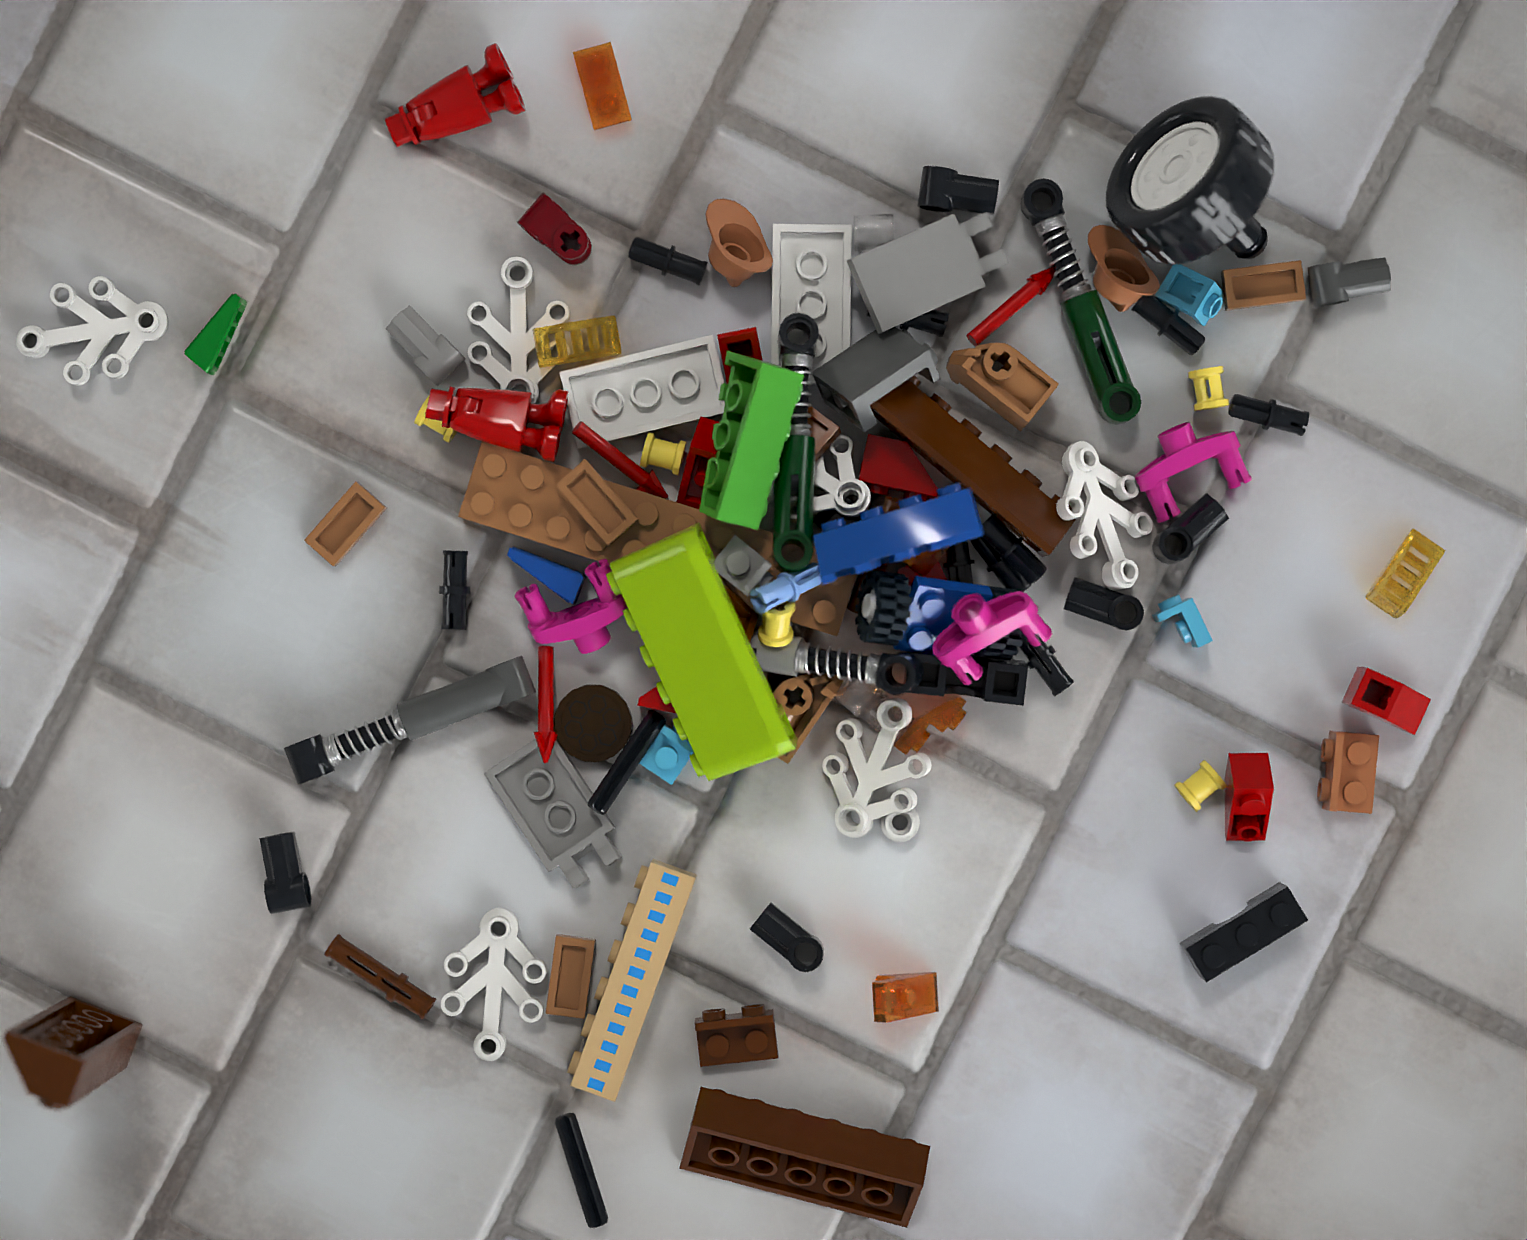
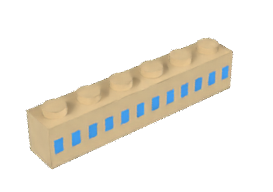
[567,859,697,1102]

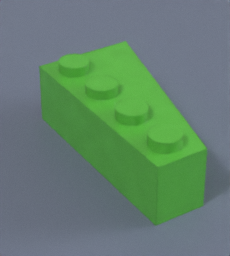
[699,351,804,530]

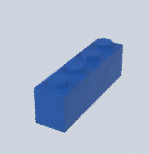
[813,482,985,585]

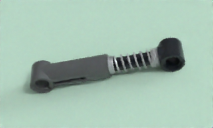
[284,656,536,785]

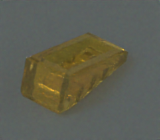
[532,315,621,368]
[1365,528,1446,619]

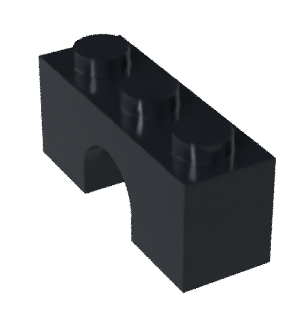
[903,651,1028,706]
[1179,882,1309,983]

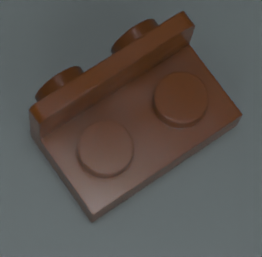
[694,1004,778,1067]

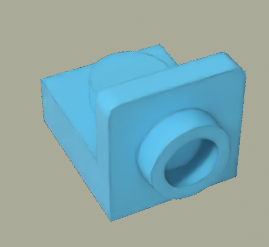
[1155,264,1224,326]
[1152,594,1213,648]
[639,724,694,785]

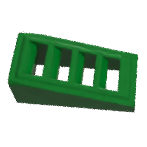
[184,293,248,376]

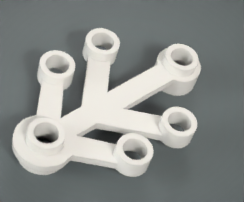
[467,256,571,404]
[16,276,168,385]
[767,435,871,524]
[1056,441,1153,591]
[822,697,932,838]
[441,908,547,1061]

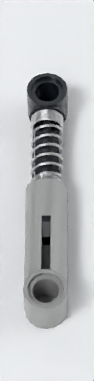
[750,630,924,695]

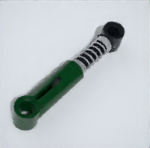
[1020,178,1141,425]
[772,313,819,574]

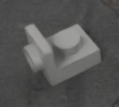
[713,535,774,596]

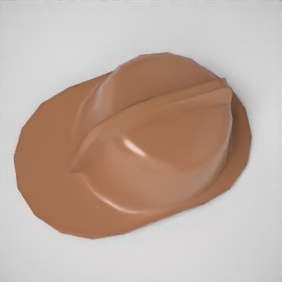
[705,198,773,287]
[1088,225,1159,312]

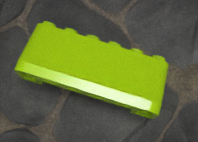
[606,523,798,781]

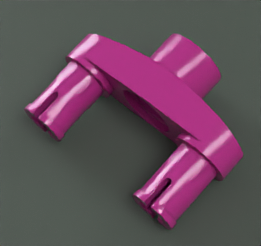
[1134,422,1252,523]
[514,559,628,654]
[933,591,1052,685]

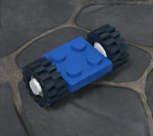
[855,570,1023,660]

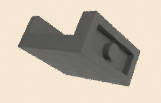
[812,327,940,432]

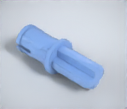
[750,562,822,614]

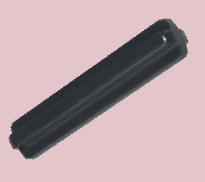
[588,710,666,815]
[555,1113,608,1228]

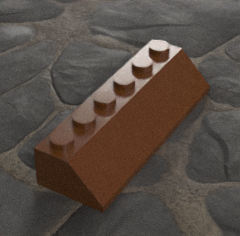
[870,376,1076,557]
[3,997,143,1110]
[679,1087,930,1228]

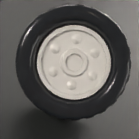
[1106,96,1274,265]

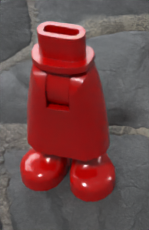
[385,43,526,147]
[425,387,569,462]

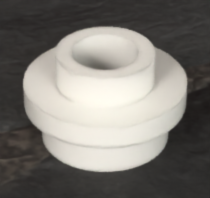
[880,802,920,842]

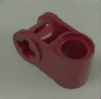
[517,193,592,265]

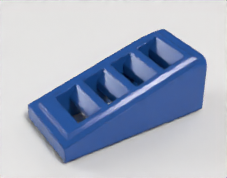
[507,547,586,605]

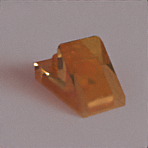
[872,972,939,1023]

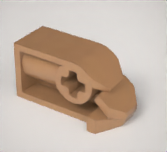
[946,343,1059,432]
[773,670,844,764]

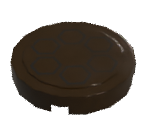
[554,684,632,762]

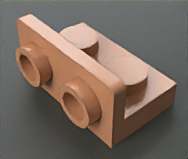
[1317,730,1379,814]

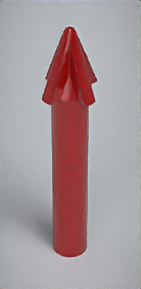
[967,267,1056,346]
[572,421,668,499]
[534,646,558,764]

